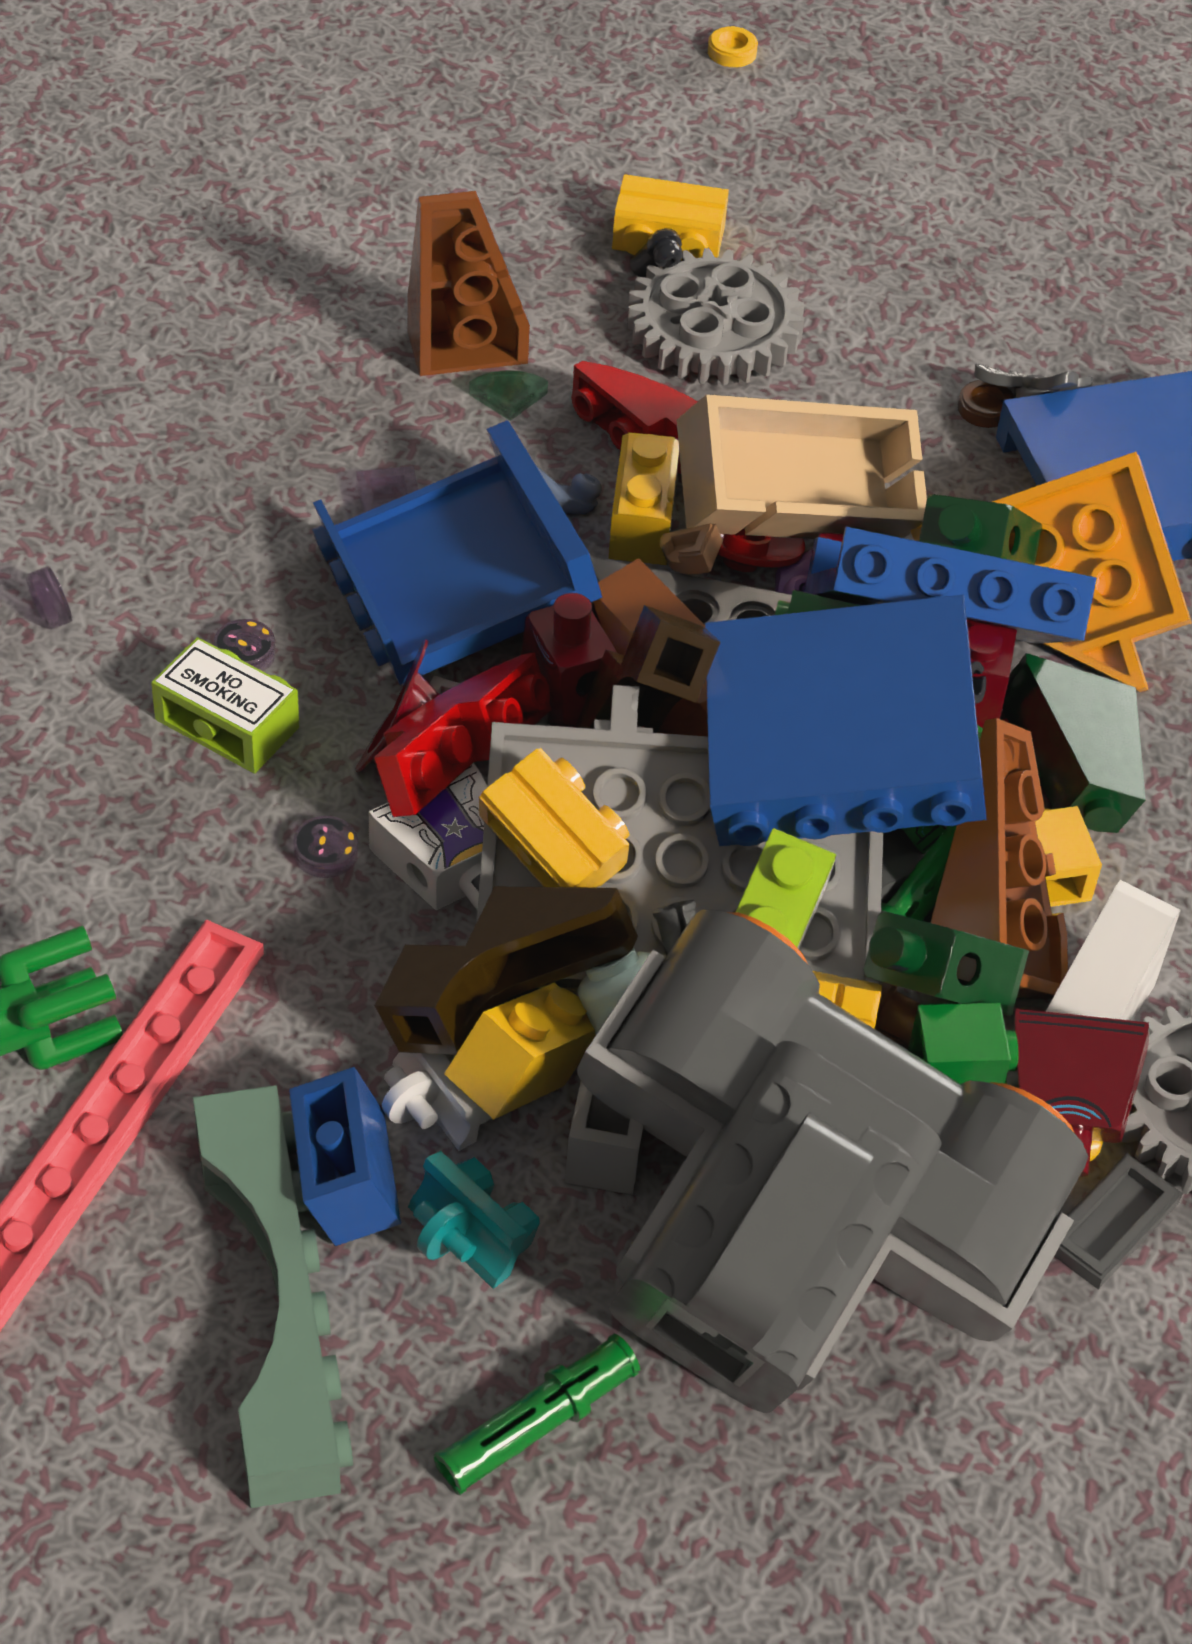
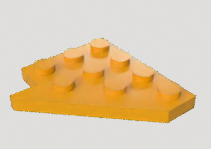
[910,452,1192,692]

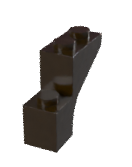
[575,605,720,733]
[374,886,638,1055]

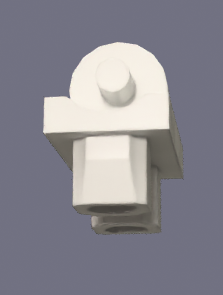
[382,1052,491,1151]

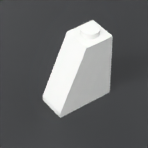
[1046,880,1181,1021]

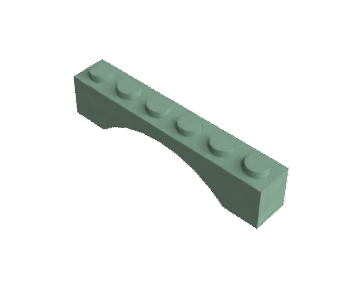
[193,1085,353,1508]

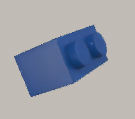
[289,1067,401,1246]

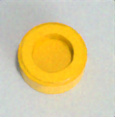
[708,26,758,67]

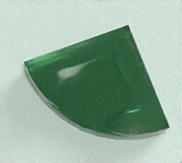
[469,370,548,421]

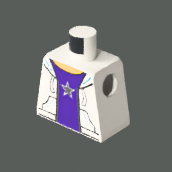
[369,763,487,910]

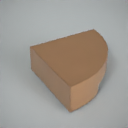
[660,523,723,574]

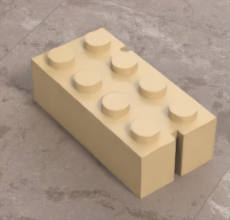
[677,395,927,539]

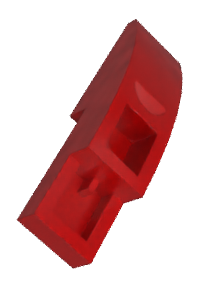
[571,361,698,474]
[374,653,552,817]

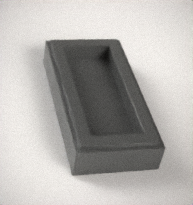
[1054,1153,1183,1290]

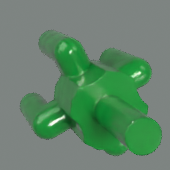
[0,925,123,1070]

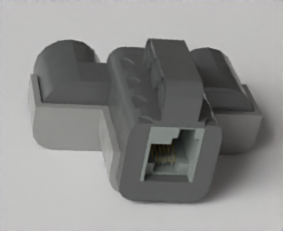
[577,910,1089,1413]

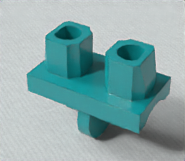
[408,1151,540,1289]

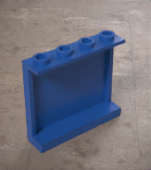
[996,371,1192,561]
[312,420,603,685]
[804,527,1097,644]
[705,594,987,847]

